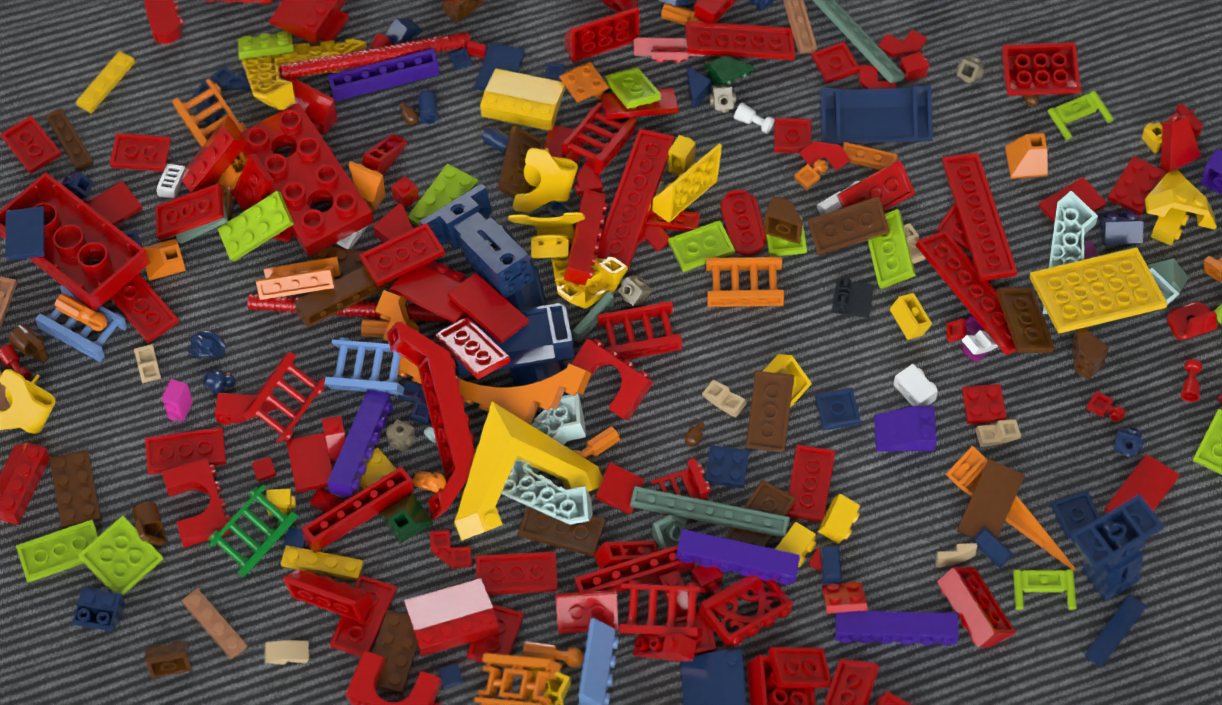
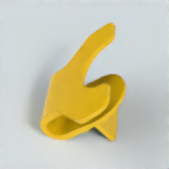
[513,148,578,213]
[508,212,585,258]
[0,369,56,434]

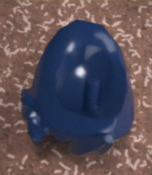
[187,331,226,359]

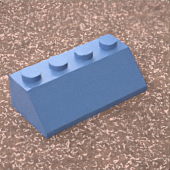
[579,618,619,705]

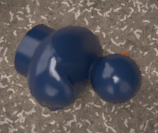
[203,370,236,393]

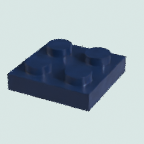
[705,445,749,488]

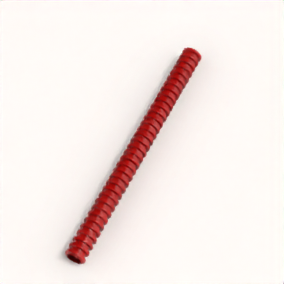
[279,32,471,80]
[247,293,452,324]

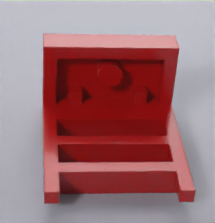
[650,458,711,516]

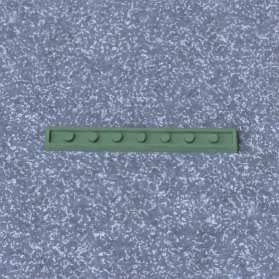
[813,0,905,83]
[630,486,790,538]

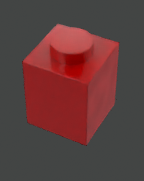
[899,52,929,82]
[391,176,419,209]

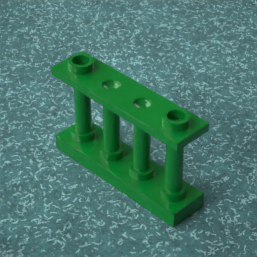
[207,485,298,577]

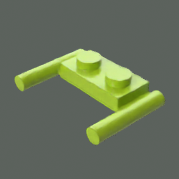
[1048,91,1114,140]
[1013,570,1076,610]

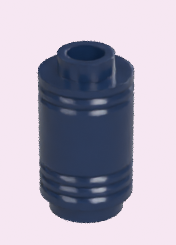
[418,90,438,124]
[482,126,510,154]

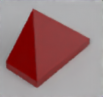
[309,488,346,513]

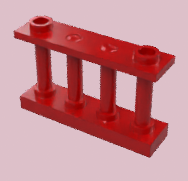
[561,102,637,174]
[597,301,682,361]
[242,351,325,443]
[619,580,705,638]

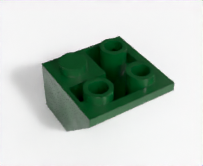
[704,56,755,86]
[379,493,434,544]

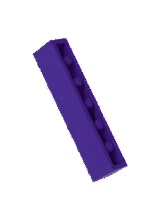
[328,49,439,102]
[327,390,393,497]
[676,529,800,585]
[835,611,959,646]

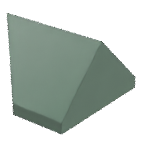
[1148,258,1189,293]
[652,515,687,550]

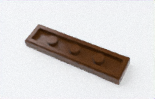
[45,108,94,172]

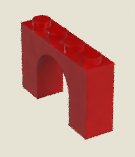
[571,338,654,421]
[162,458,230,547]
[345,650,442,705]

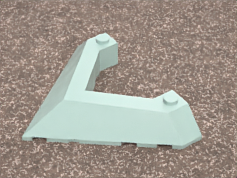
[1043,191,1179,314]
[501,393,593,524]

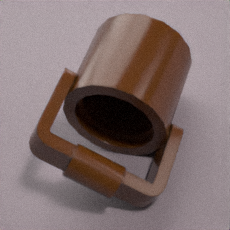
[9,324,49,364]
[132,502,167,546]

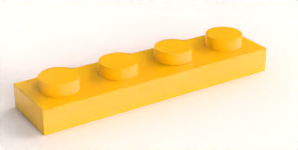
[76,51,135,114]
[281,545,364,581]

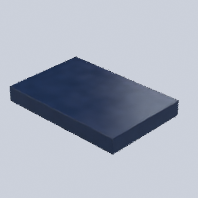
[475,42,525,91]
[5,206,45,261]

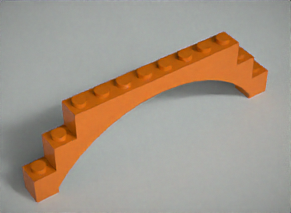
[375,290,591,425]

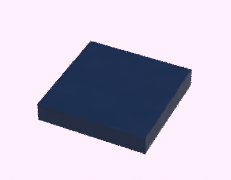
[815,388,861,431]
[1051,491,1100,539]

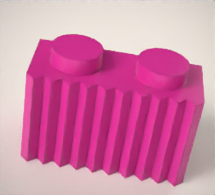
[161,379,193,421]

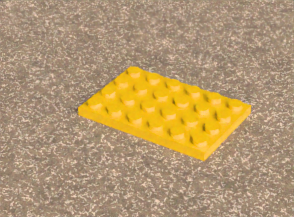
[1030,247,1167,334]

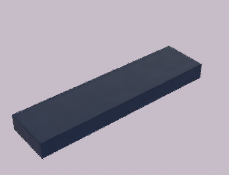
[1085,595,1146,668]

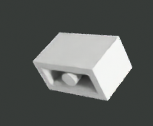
[894,364,938,406]

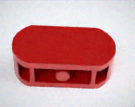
[144,0,184,44]

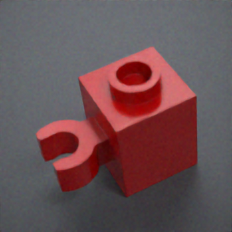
[691,566,724,596]

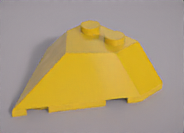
[1145,169,1217,230]
[551,251,628,309]

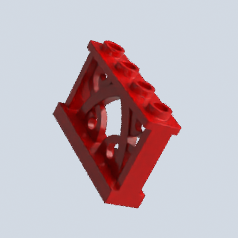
[698,575,793,649]

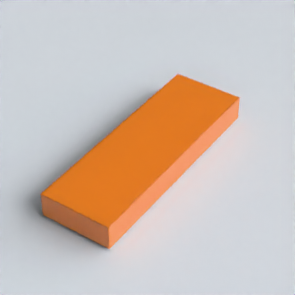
[842,142,898,170]

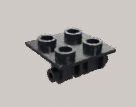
[831,275,874,318]

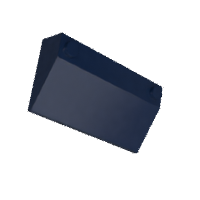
[819,86,933,144]
[452,302,575,376]
[680,649,746,705]

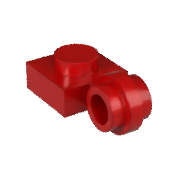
[1087,391,1125,422]

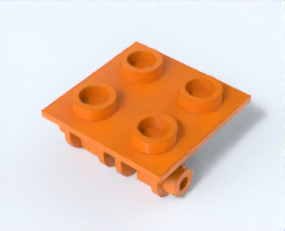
[559,62,609,103]

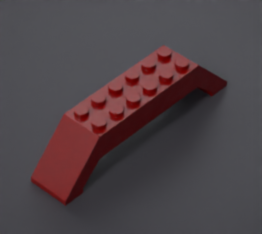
[386,321,476,520]

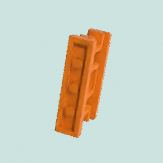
[474,653,561,705]

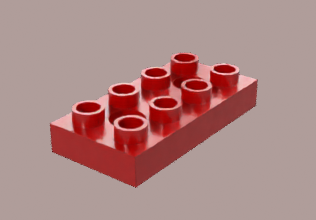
[241,102,374,258]
[0,172,150,311]

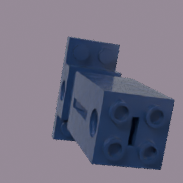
[420,184,535,298]
[1070,494,1164,602]

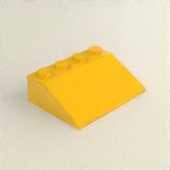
[480,69,565,131]
[652,144,722,223]

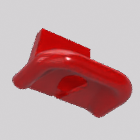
[1167,302,1218,340]

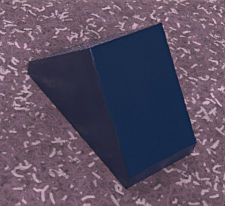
[385,18,422,46]
[687,68,711,108]

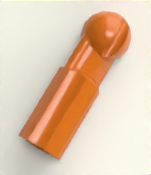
[661,3,702,25]
[55,294,107,331]
[361,319,419,338]
[574,426,620,458]
[412,471,446,492]
[523,642,584,668]

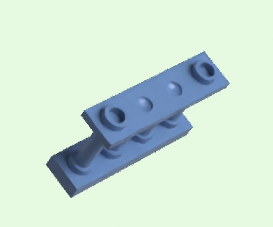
[35,286,127,362]
[325,338,404,395]

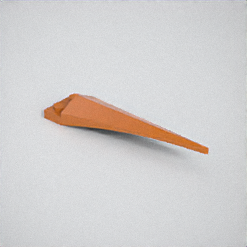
[946,446,1076,570]

